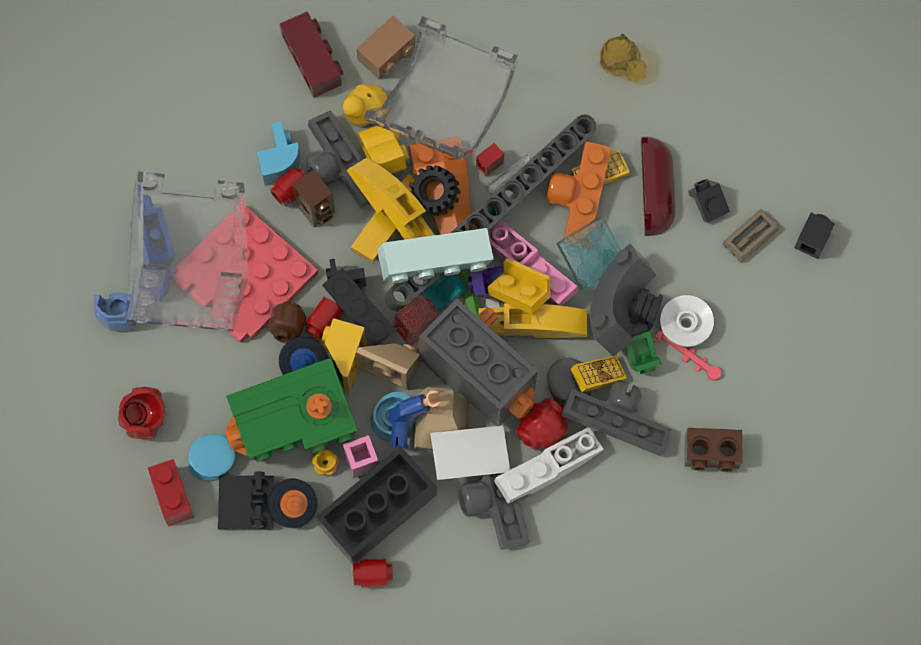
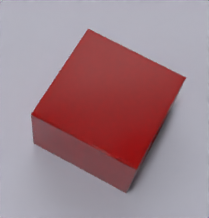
[476,143,504,176]

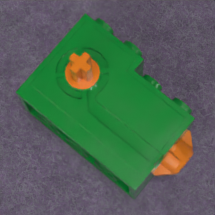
[225,358,357,462]

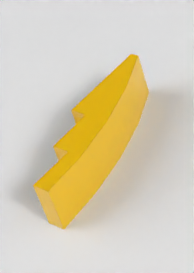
[351,173,415,264]

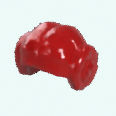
[118,386,166,440]
[516,397,568,451]

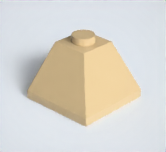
[356,343,421,390]
[414,387,468,450]

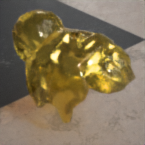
[599,33,648,82]

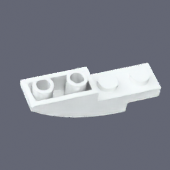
[494,427,604,504]

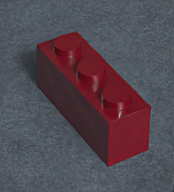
[279,11,343,98]

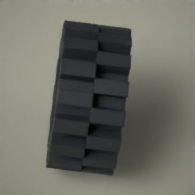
[409,165,461,216]

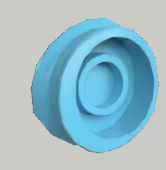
[370,392,415,441]
[188,434,235,481]

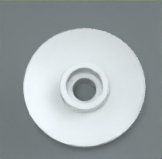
[660,295,714,347]

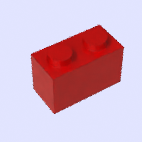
[147,459,194,526]

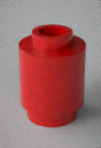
[270,168,306,206]
[353,559,393,588]

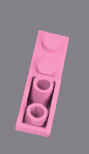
[488,220,578,306]

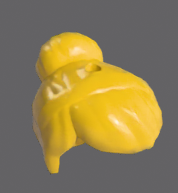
[343,84,389,127]

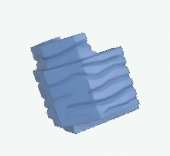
[94,293,141,331]

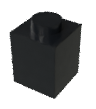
[794,213,835,259]

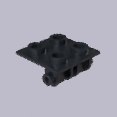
[218,471,274,530]

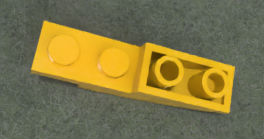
[347,158,435,240]
[478,303,588,339]

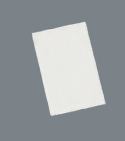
[430,425,510,480]

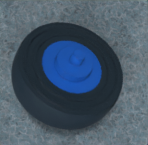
[279,337,327,375]

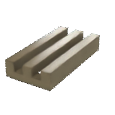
[722,209,779,263]

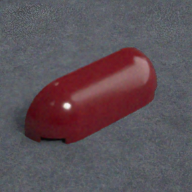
[641,137,675,236]

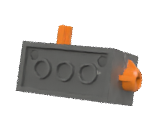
[419,298,538,426]

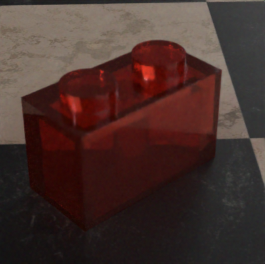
[393,294,438,346]

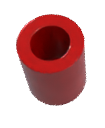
[305,297,345,340]

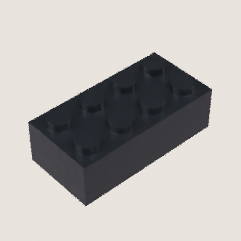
[316,446,437,565]

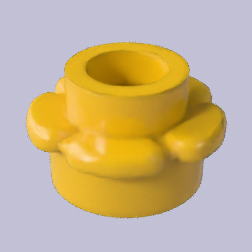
[312,449,339,475]

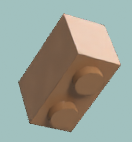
[357,16,415,80]

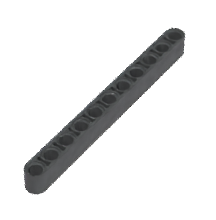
[384,114,597,312]

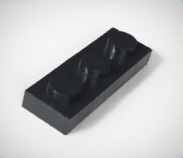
[322,268,395,346]

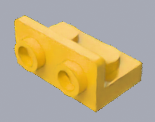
[488,258,551,315]

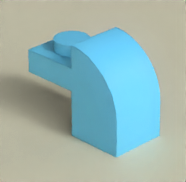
[257,122,300,185]

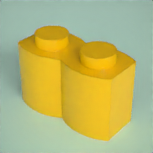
[358,122,409,174]

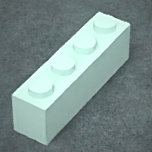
[377,228,493,283]

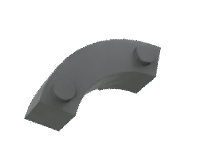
[590,244,657,356]

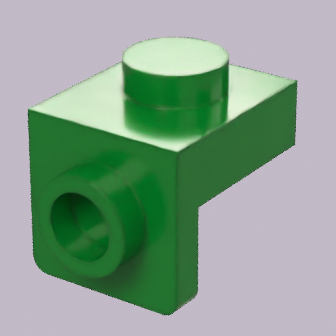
[625,330,662,374]

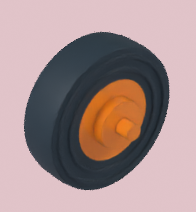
[267,478,318,528]

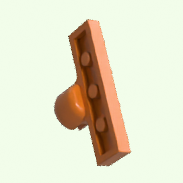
[546,141,611,250]

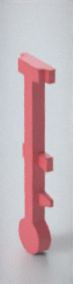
[653,329,721,381]

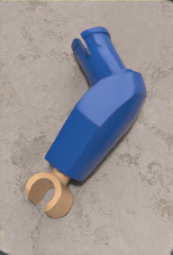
[388,390,448,449]

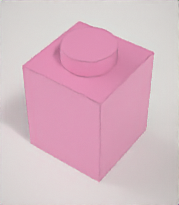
[343,435,379,478]

